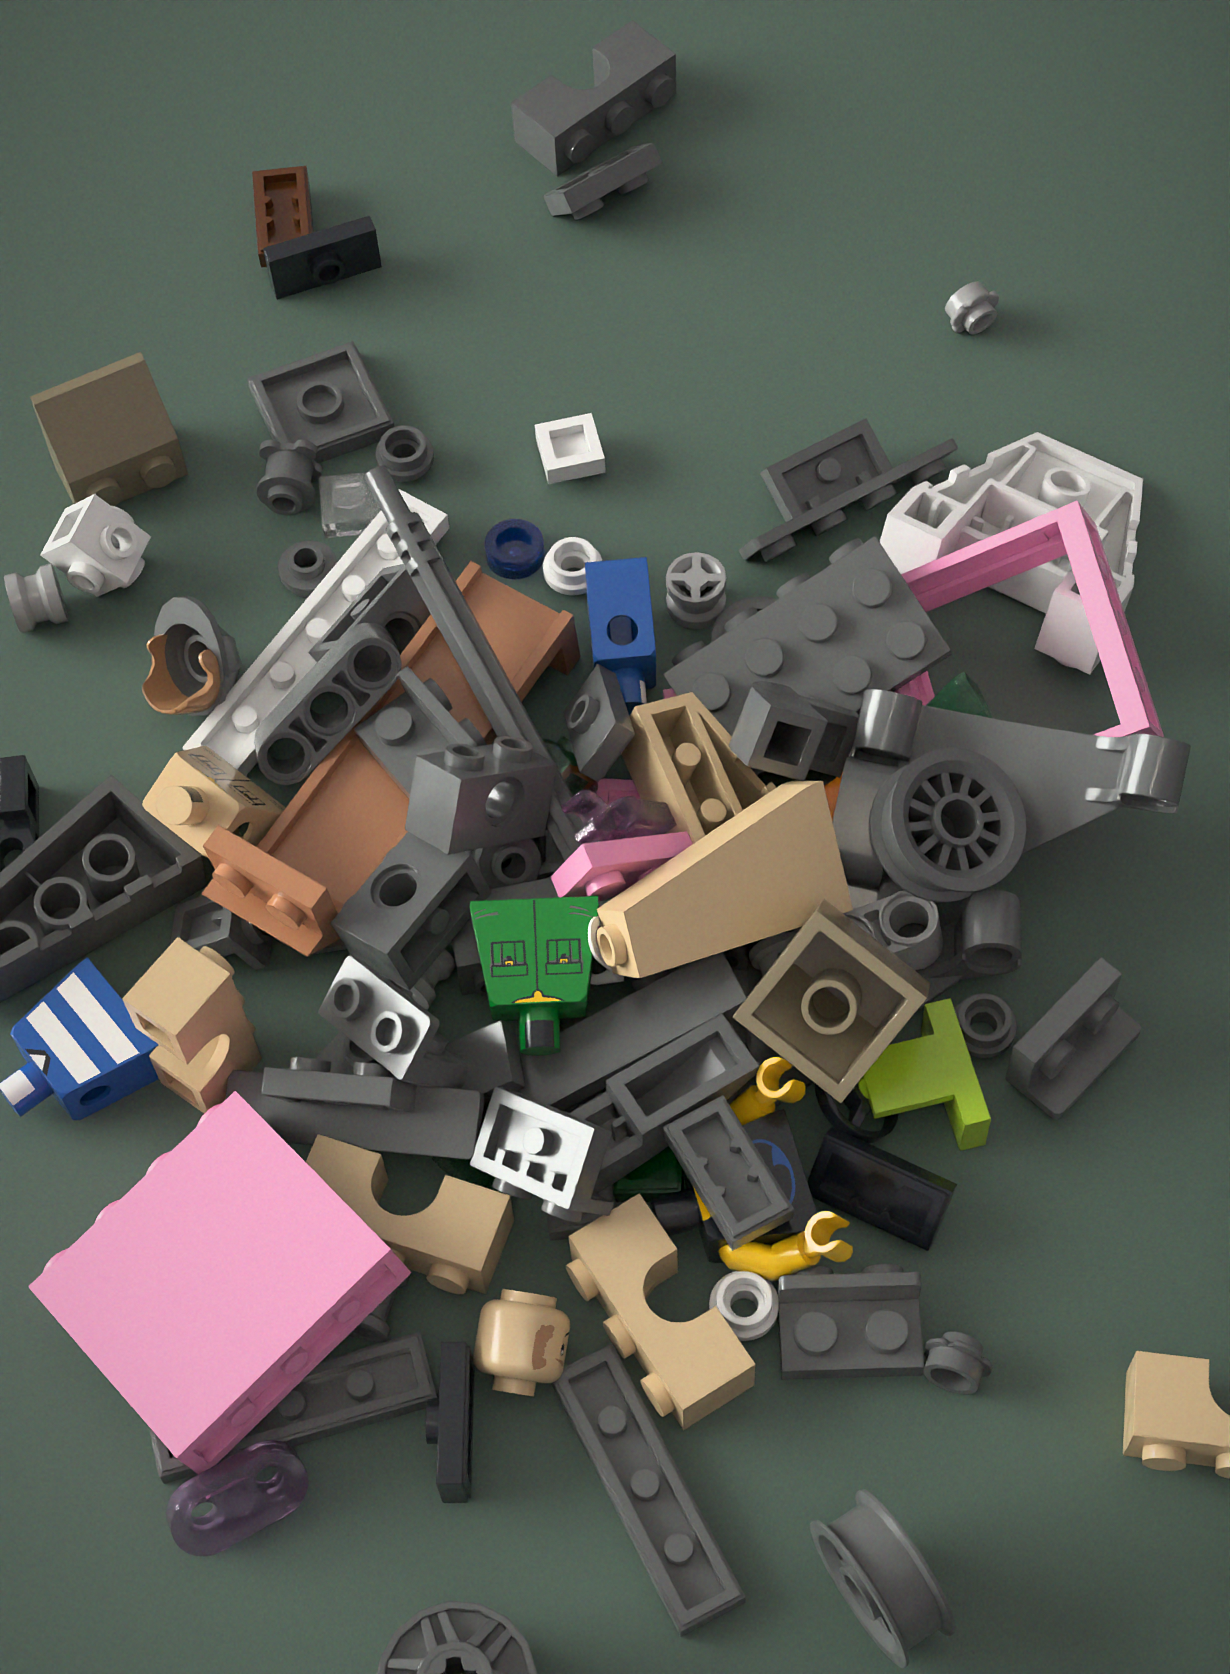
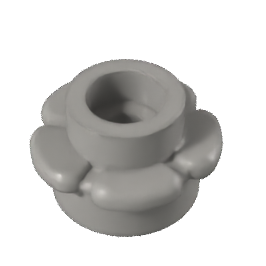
[945,281,999,335]

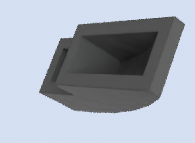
[569,1013,759,1194]

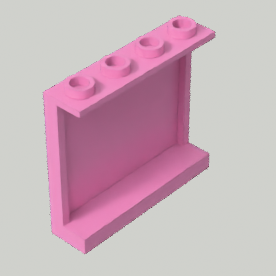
[28,1091,411,1477]

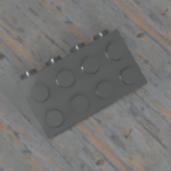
[663,536,952,778]

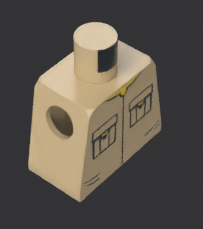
[142,746,286,858]

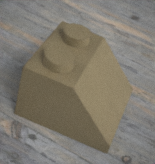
[30,352,188,506]
[732,899,931,1103]

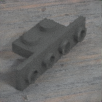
[739,418,958,562]
[225,1057,485,1160]

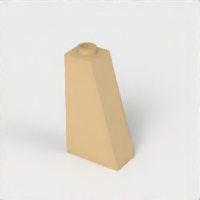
[597,781,853,978]

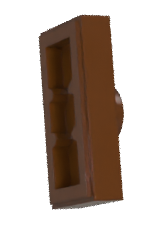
[252,165,314,268]

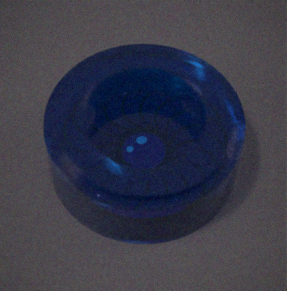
[484,519,545,580]

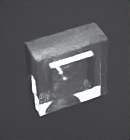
[319,472,381,538]

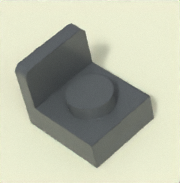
[169,895,273,970]

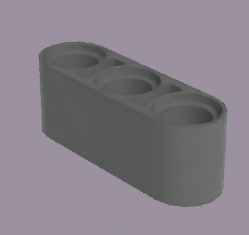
[254,622,402,785]

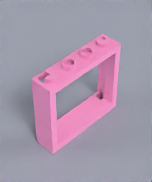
[895,501,1164,737]

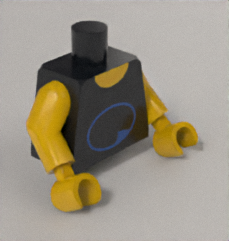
[651,1057,853,1281]

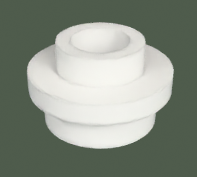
[543,537,602,595]
[709,1271,779,1341]

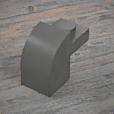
[729,681,859,781]

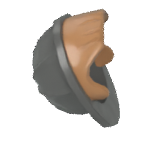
[142,596,242,716]

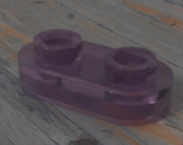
[166,1440,308,1556]

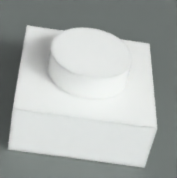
[535,413,606,484]

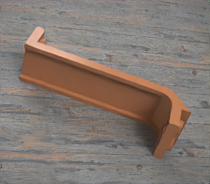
[202,561,581,957]

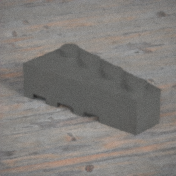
[0,775,207,1002]

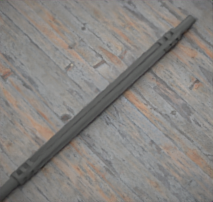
[364,466,670,992]

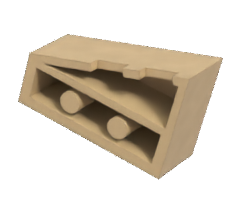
[621,692,777,844]

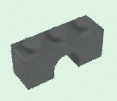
[511,20,676,176]

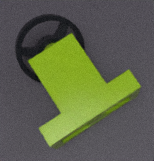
[815,998,991,1151]

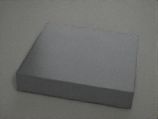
[247,341,394,463]

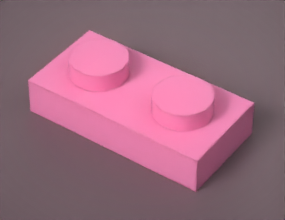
[551,831,693,902]

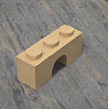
[122,937,262,1114]
[306,1134,514,1294]
[566,1193,755,1430]
[1123,1351,1230,1479]

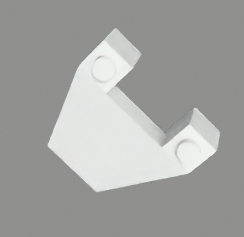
[880,432,1143,675]

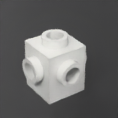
[40,494,151,597]

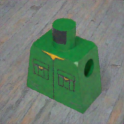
[470,896,599,1056]

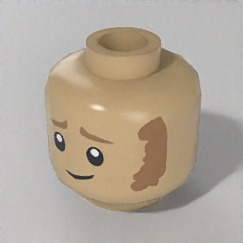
[473,1289,570,1396]

